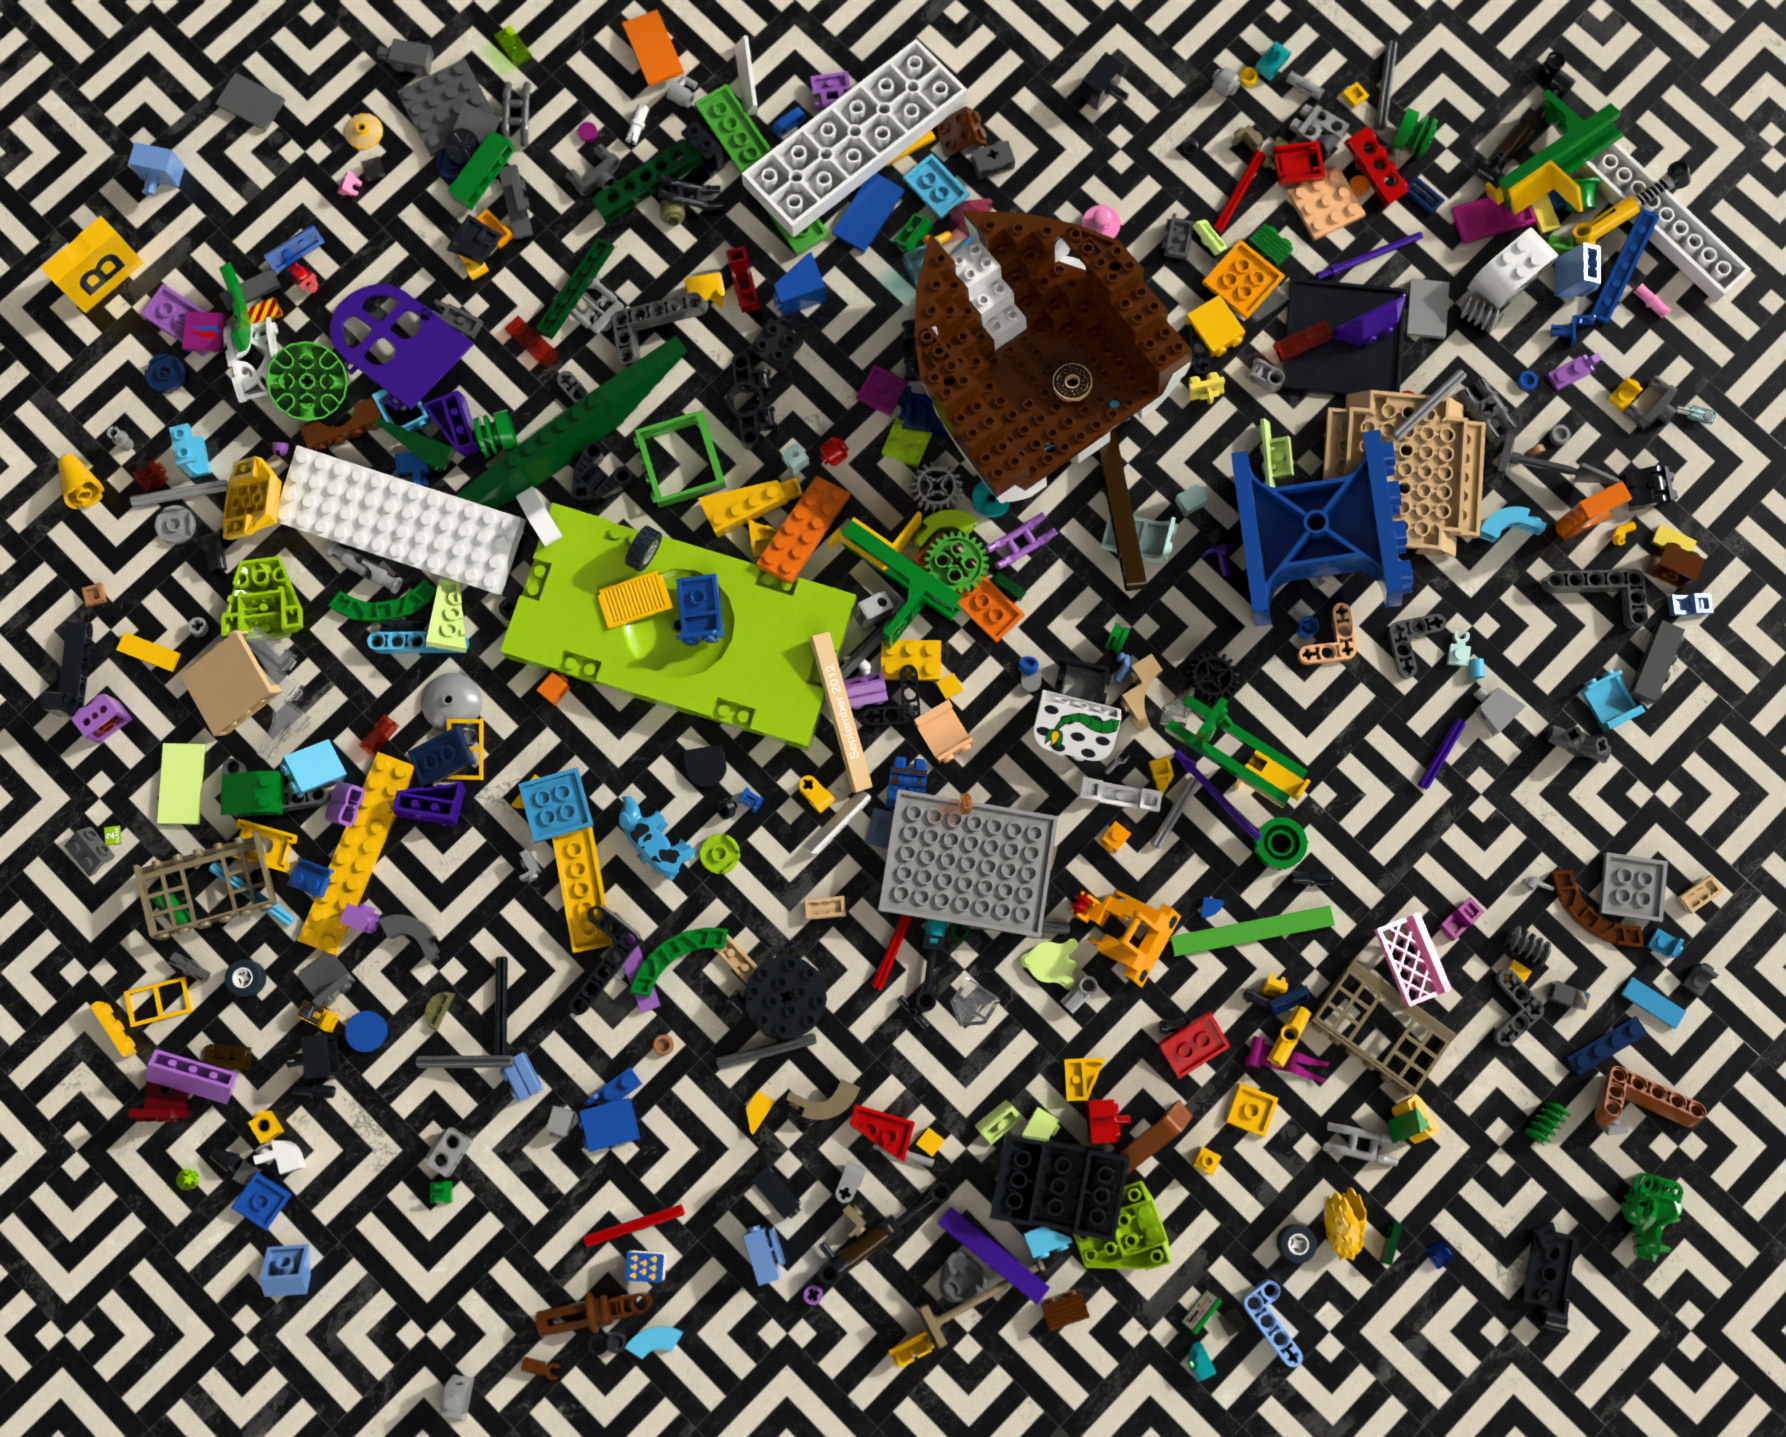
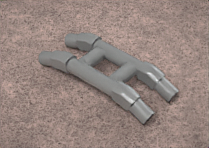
[1323,1122,1402,1166]

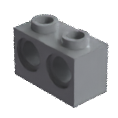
[425,1127,473,1177]

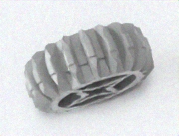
[910,462,963,514]

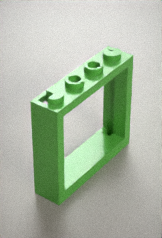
[633,410,727,508]

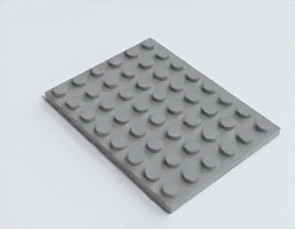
[878,789,1058,938]

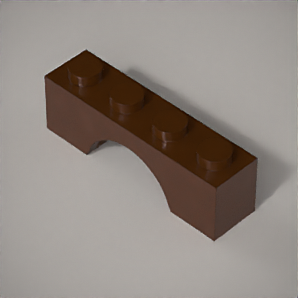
[300,397,384,453]

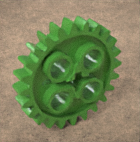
[924,531,989,596]

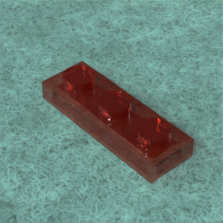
[504,316,560,369]
[1272,320,1334,362]

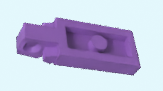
[1546,353,1602,392]

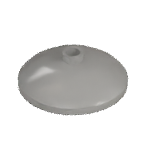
[422,673,482,732]

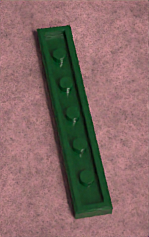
[535,237,615,340]

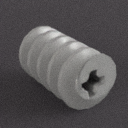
[1459,294,1504,334]

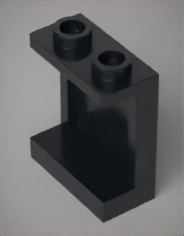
[681,120,725,179]

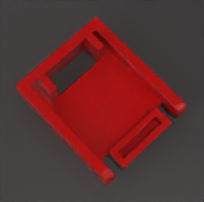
[1273,141,1325,186]

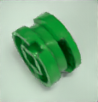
[1104,623,1130,655]

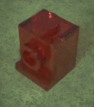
[132,460,169,493]

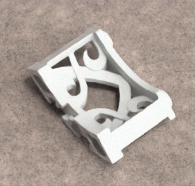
[223,317,278,403]

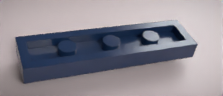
[1565,1016,1648,1076]

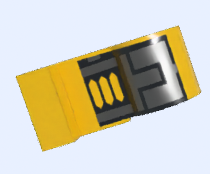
[297,1000,340,1033]

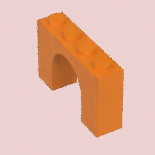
[1555,481,1632,541]

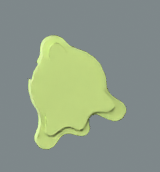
[1021,938,1078,990]

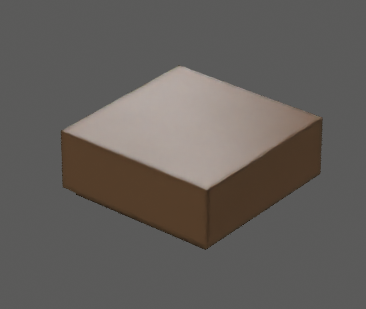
[81,583,107,608]

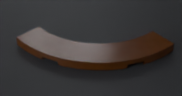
[1550,870,1644,947]

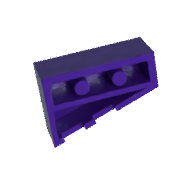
[421,390,481,457]
[392,781,466,827]

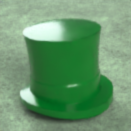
[1565,178,1600,213]

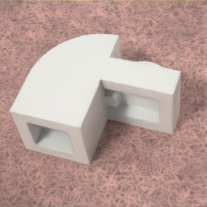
[253,1140,306,1174]

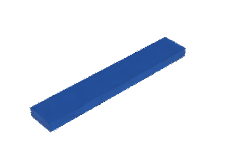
[1590,208,1660,324]

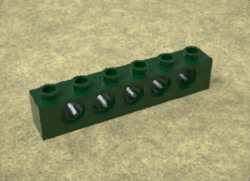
[591,139,703,224]

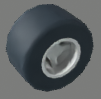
[225,959,266,997]
[1276,1224,1317,1264]

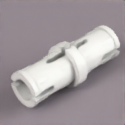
[625,104,649,145]

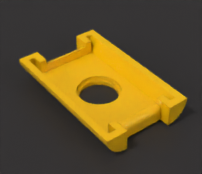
[231,819,298,872]

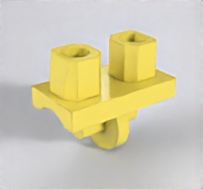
[1189,372,1225,404]

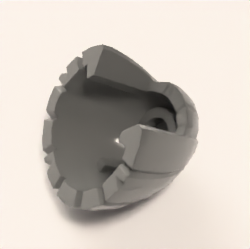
[939,1252,988,1302]

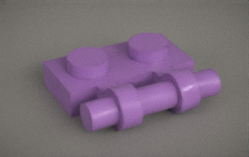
[810,71,851,110]

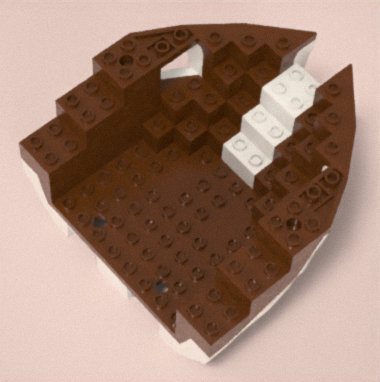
[914,210,1192,504]

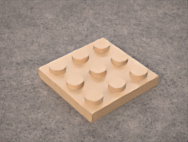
[1287,166,1366,241]

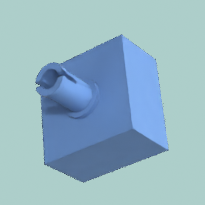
[128,142,185,196]

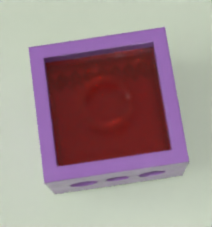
[71,694,132,744]

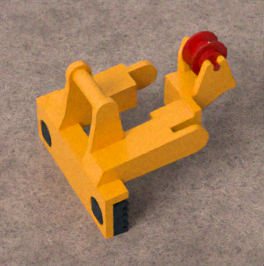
[1069,890,1181,988]

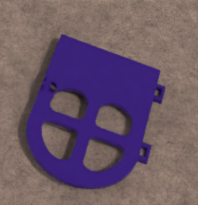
[330,284,474,411]

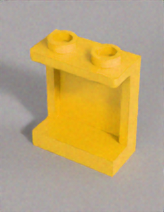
[1185,295,1245,358]

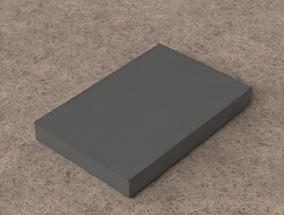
[215,72,286,131]

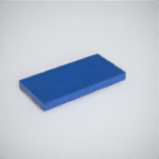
[832,173,905,253]

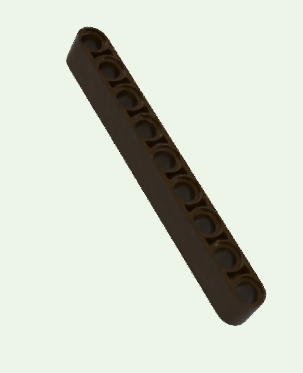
[1097,428,1147,591]

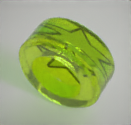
[176,1169,200,1190]

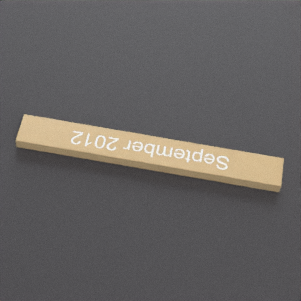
[809,631,873,793]

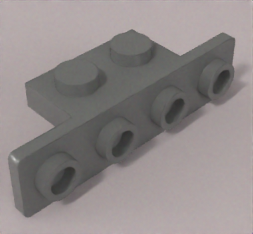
[499,164,533,239]

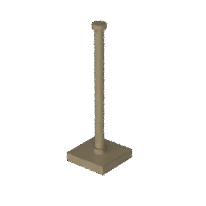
[915,1259,1045,1348]

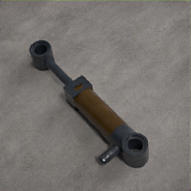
[1475,70,1576,184]
[818,1181,951,1284]

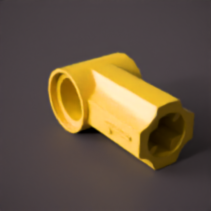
[458,254,489,281]

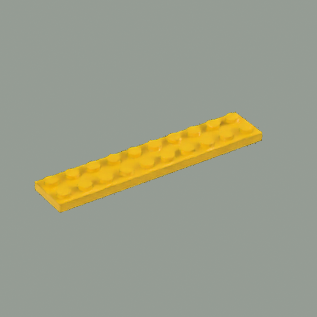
[297,752,415,956]

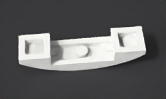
[1080,777,1163,812]

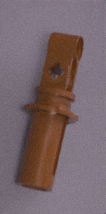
[536,1292,653,1337]

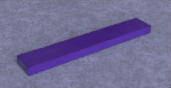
[937,1206,1050,1305]

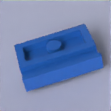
[287,857,334,898]

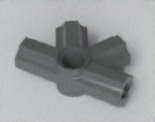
[1547,725,1611,764]

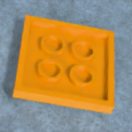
[1202,240,1285,320]

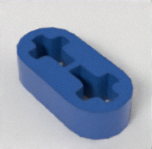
[771,107,806,138]

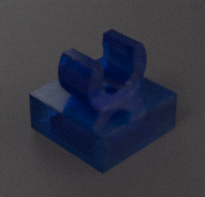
[1425,1239,1455,1270]

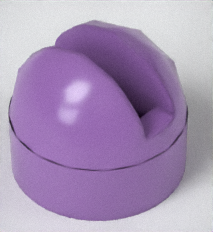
[272,442,289,457]

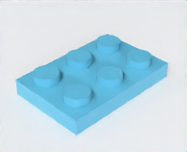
[903,153,970,220]

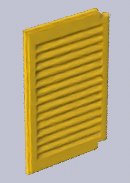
[597,570,673,630]

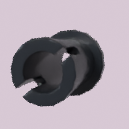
[1243,987,1271,1009]
[1159,1017,1186,1035]

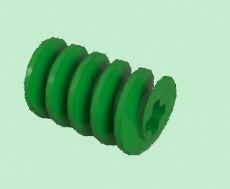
[1525,1100,1571,1146]

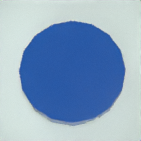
[345,1011,388,1052]

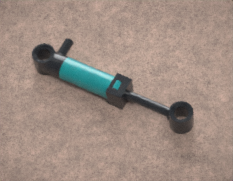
[915,919,947,1012]

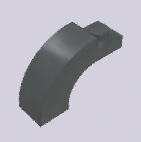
[379,915,440,963]

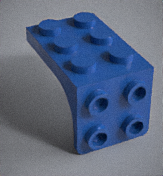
[676,574,724,646]

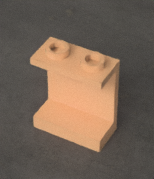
[914,699,974,764]

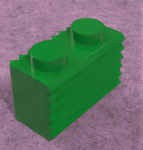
[1247,223,1294,269]

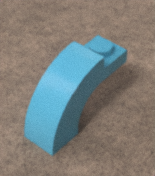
[1479,506,1547,543]

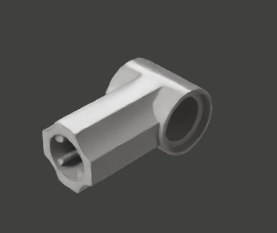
[1060,976,1098,1014]

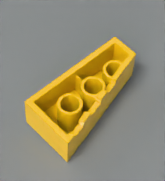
[698,480,788,538]

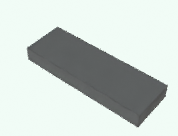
[219,268,282,313]

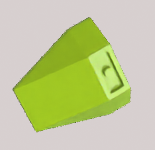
[1073,1180,1171,1269]

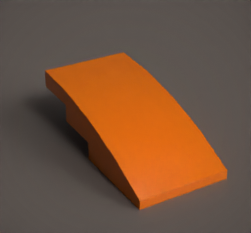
[622,10,684,87]

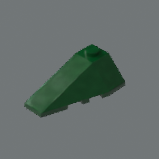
[374,418,456,472]

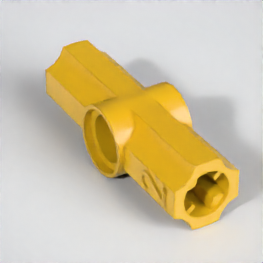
[1267,1005,1312,1068]

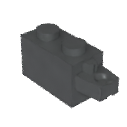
[376,38,434,75]

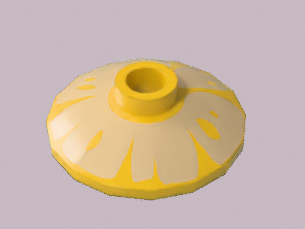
[345,113,383,150]

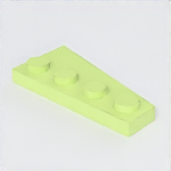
[425,578,467,653]

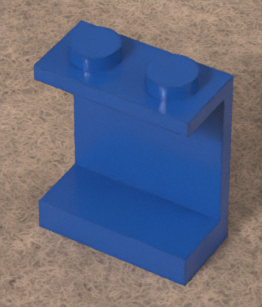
[578,1098,640,1152]

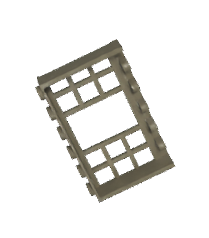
[133,831,278,941]
[1309,960,1457,1096]

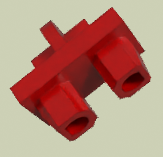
[287,262,318,294]

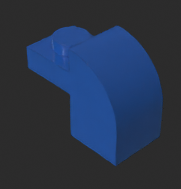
[395,452,432,487]

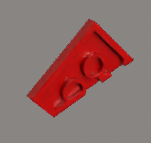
[849,1104,915,1163]

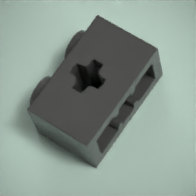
[971,140,1015,180]

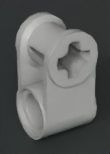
[1245,358,1285,392]
[835,1161,867,1203]

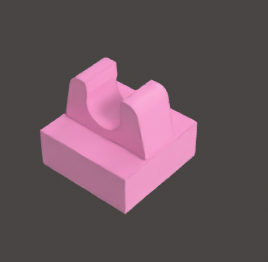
[337,171,362,197]

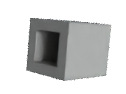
[546,1106,576,1139]

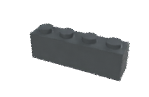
[1629,620,1685,705]

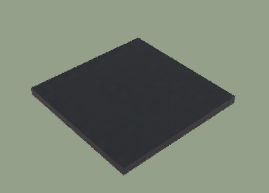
[1281,278,1406,396]

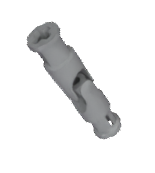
[326,541,403,594]

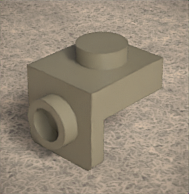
[1232,124,1264,153]
[842,1204,866,1238]

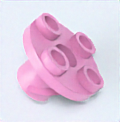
[1082,205,1120,238]

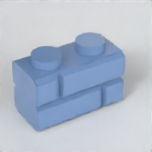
[500,1052,544,1102]

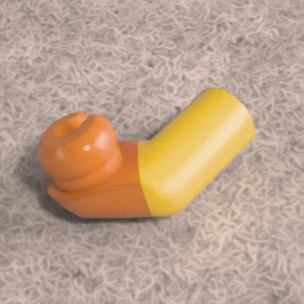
[922,231,952,247]

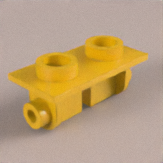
[888,1330,935,1368]

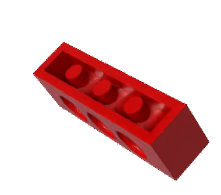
[1344,126,1409,207]

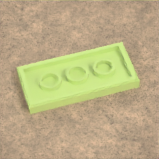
[157,743,205,825]

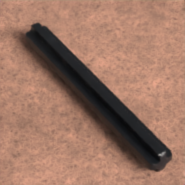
[495,956,508,1055]

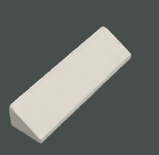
[735,35,758,115]
[805,790,871,856]

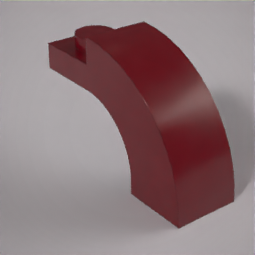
[726,246,761,313]

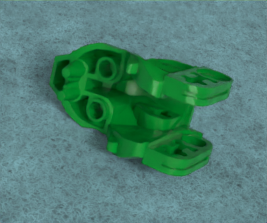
[1621,1172,1683,1262]

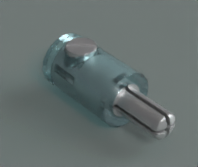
[1676,405,1716,425]

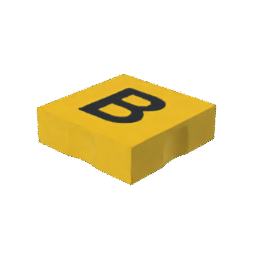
[40,216,144,314]

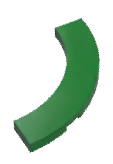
[219,262,251,352]
[327,580,437,623]
[629,927,729,997]

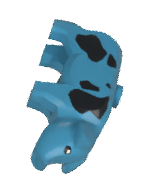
[619,796,695,880]

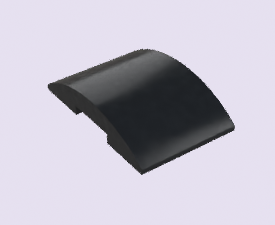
[990,1134,1130,1241]

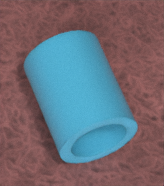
[1469,658,1485,679]

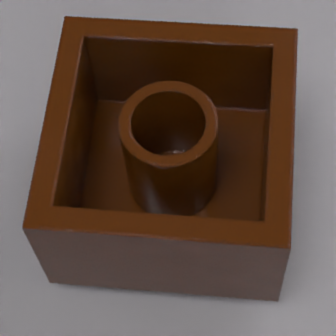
[1645,542,1705,590]

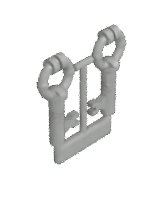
[552,273,624,334]

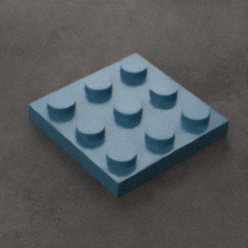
[518,767,594,843]

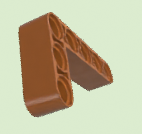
[1595,1066,1707,1128]
[1117,1100,1193,1175]

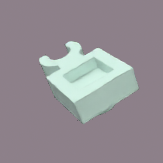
[1447,630,1471,667]

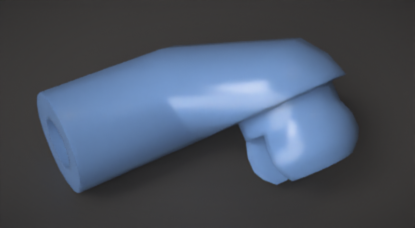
[1113,652,1131,683]

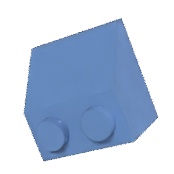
[259,1244,311,1297]

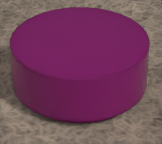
[578,122,598,142]

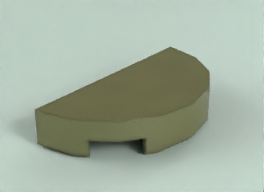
[425,992,455,1032]

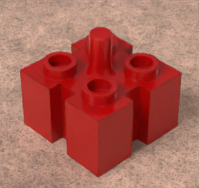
[1085,1099,1131,1144]

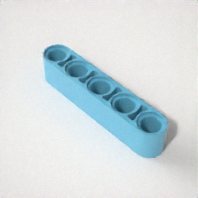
[367,631,469,654]

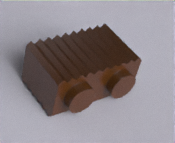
[1041,1289,1090,1331]

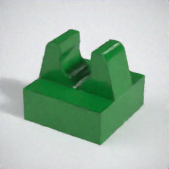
[430,1181,453,1204]

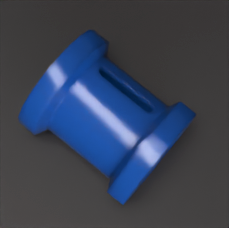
[738,787,764,813]

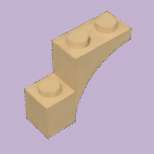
[1120,654,1162,732]

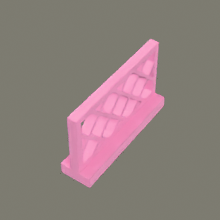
[1374,913,1452,1008]

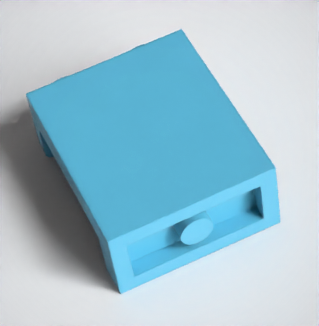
[169,423,211,479]
[1580,669,1645,733]
[280,739,347,798]

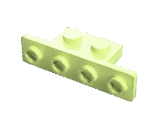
[1258,418,1294,487]

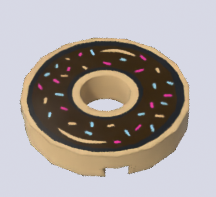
[1052,363,1092,402]

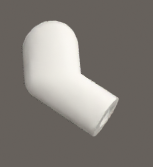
[844,656,871,675]

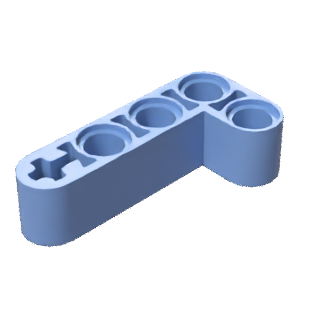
[1241,1279,1303,1367]

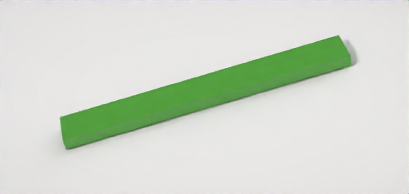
[1170,905,1335,957]

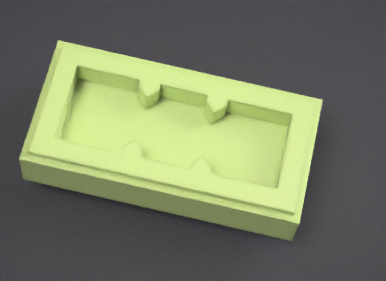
[1192,220,1228,256]

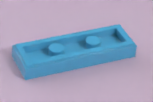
[1620,977,1686,1029]

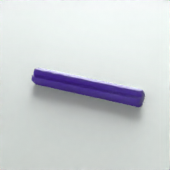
[1418,719,1466,790]

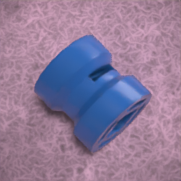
[1296,616,1319,639]

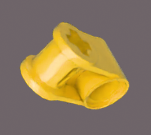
[799,775,835,814]

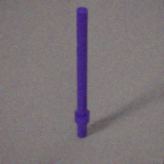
[1315,231,1423,280]
[1174,750,1262,842]

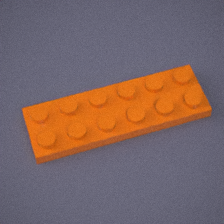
[756,475,851,585]
[912,532,1025,644]

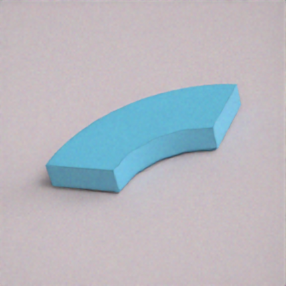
[625,1326,683,1359]

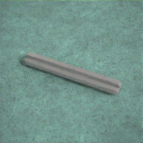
[1151,777,1199,849]

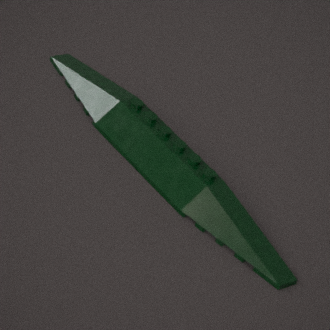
[456,336,688,509]

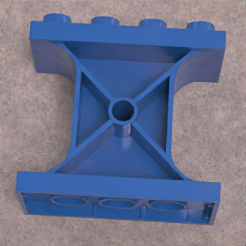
[1231,430,1413,626]

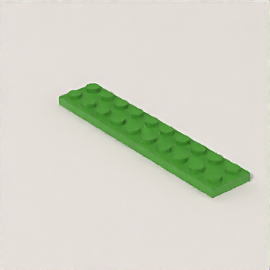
[694,83,829,256]

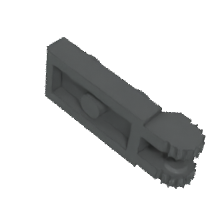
[432,299,484,339]

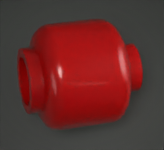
[819,437,849,466]

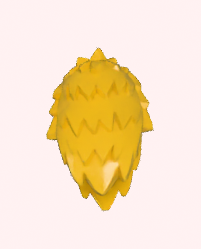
[1324,1188,1366,1261]

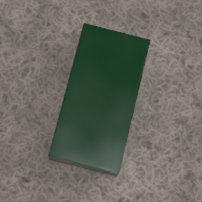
[1379,1221,1402,1266]

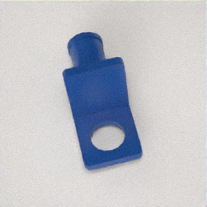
[1550,315,1596,346]

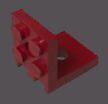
[128,1081,189,1122]

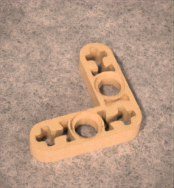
[1297,602,1357,665]

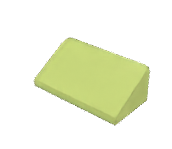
[975,1100,1022,1146]

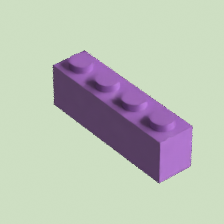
[145,1049,238,1104]

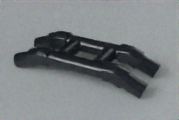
[656,172,723,210]

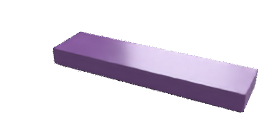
[615,934,661,1013]

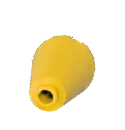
[57,454,104,509]

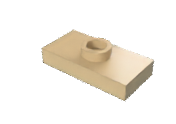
[1677,874,1724,914]
[804,896,846,920]

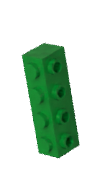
[447,130,516,211]

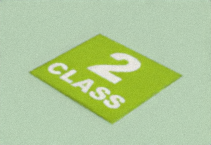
[104,826,122,845]

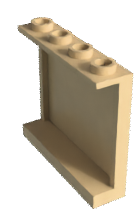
[180,630,282,736]

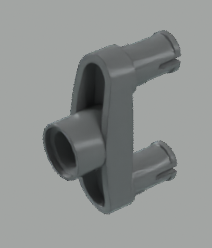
[565,144,620,196]
[1623,375,1678,430]

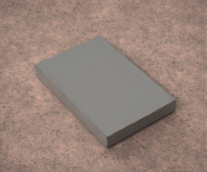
[1406,278,1450,339]

